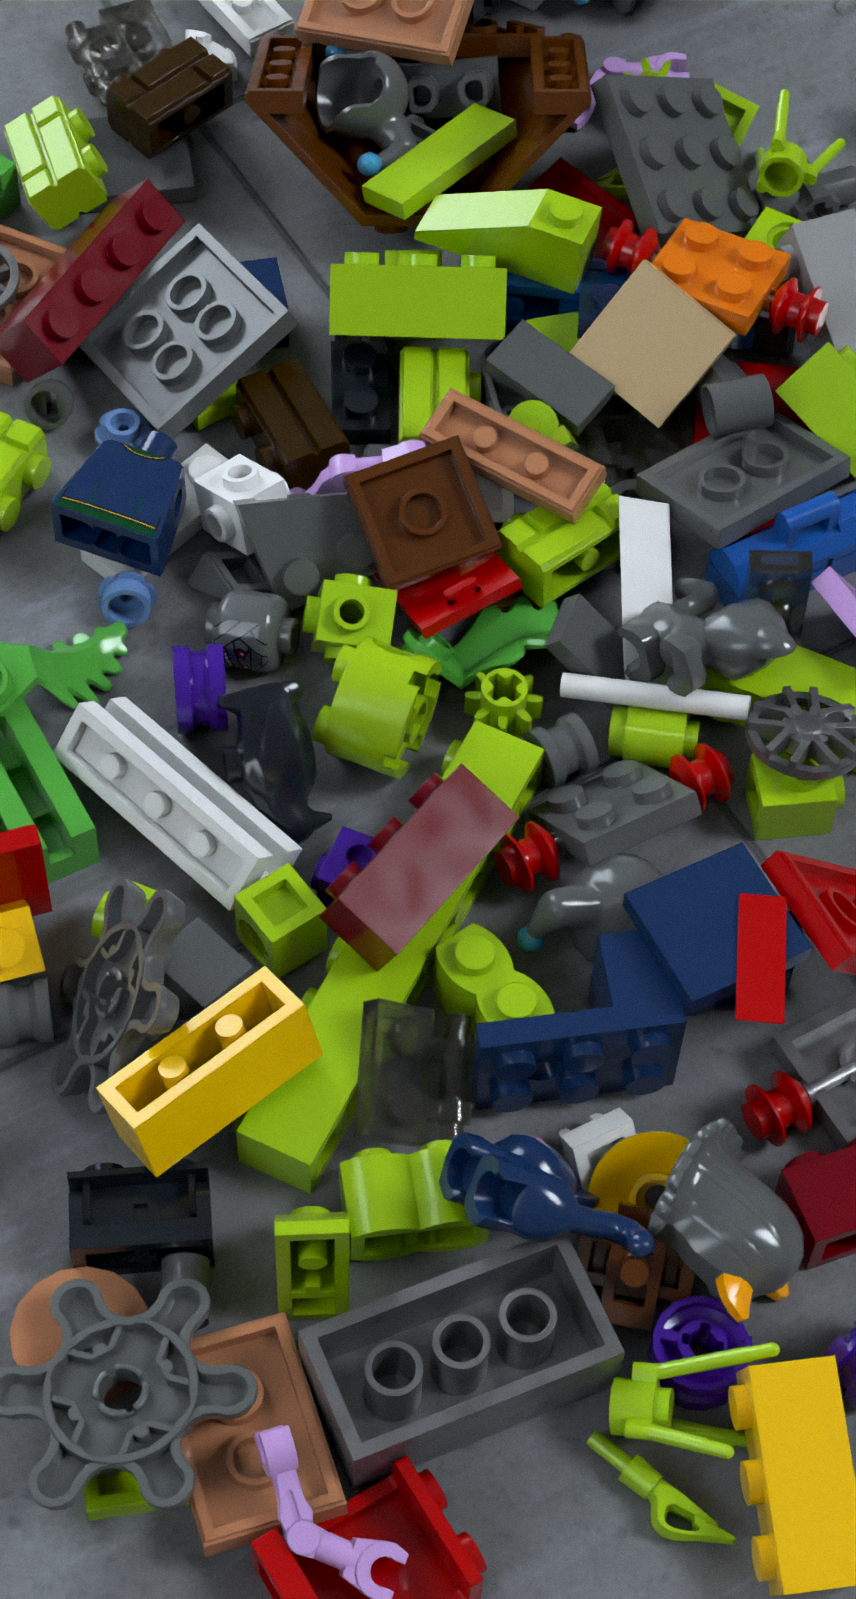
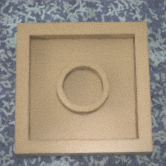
[569,259,737,428]

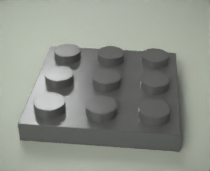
[590,75,760,243]
[79,223,299,439]

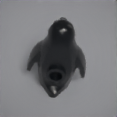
[218,680,332,845]

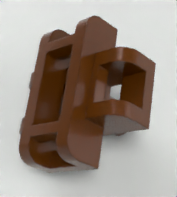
[577,1200,695,1332]

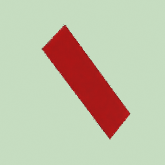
[735,893,787,1024]

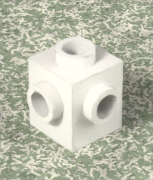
[193,454,291,556]

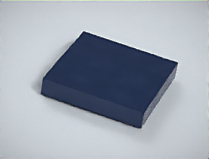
[623,842,812,1013]

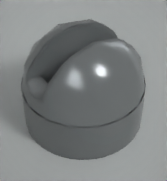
[24,379,74,430]

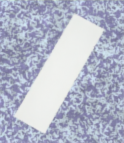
[618,496,674,685]

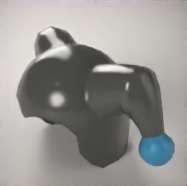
[315,45,417,177]
[517,853,665,963]

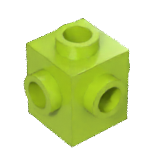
[302,573,398,664]

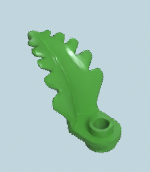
[399,596,559,689]
[0,621,128,717]

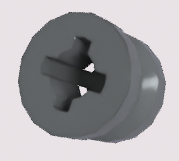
[524,712,599,790]
[0,976,56,1049]

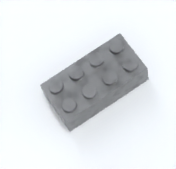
[298,1234,625,1491]

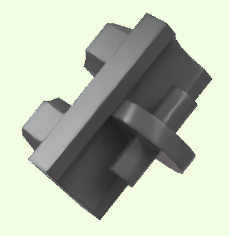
[400,55,503,120]

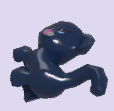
[439,1132,655,1259]

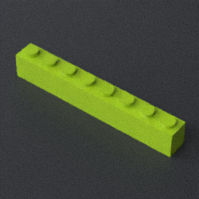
[231,720,545,1195]

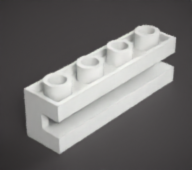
[53,697,303,911]

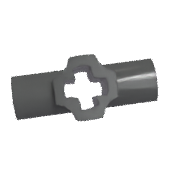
[752,159,856,221]

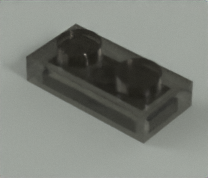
[742,550,813,645]

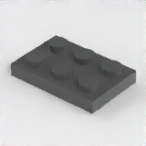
[636,410,851,550]

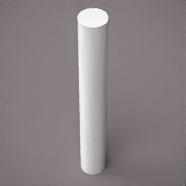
[560,672,751,721]

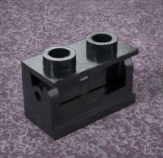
[67,1158,215,1275]

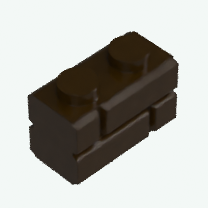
[106,36,233,159]
[230,359,350,490]

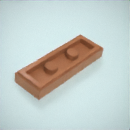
[418,388,607,525]

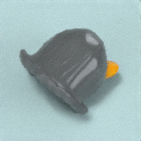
[647,1118,804,1323]

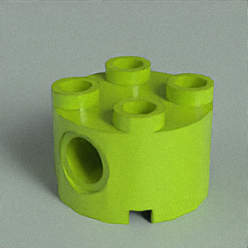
[312,636,442,780]

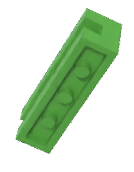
[0,699,100,884]

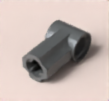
[691,354,774,437]

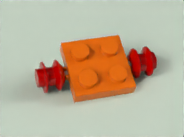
[601,218,829,343]

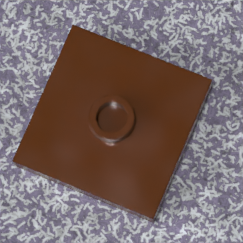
[343,435,503,590]

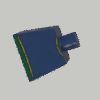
[50,431,186,577]

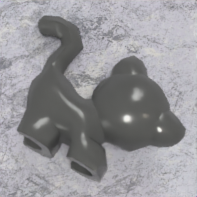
[617,578,796,697]

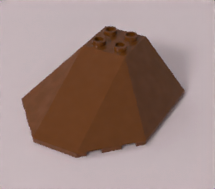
[245,13,591,234]

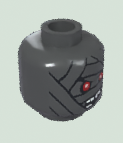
[205,589,300,673]

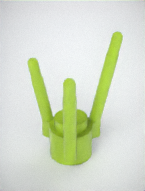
[755,89,846,197]
[609,1342,780,1459]

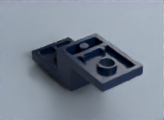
[471,911,803,1112]

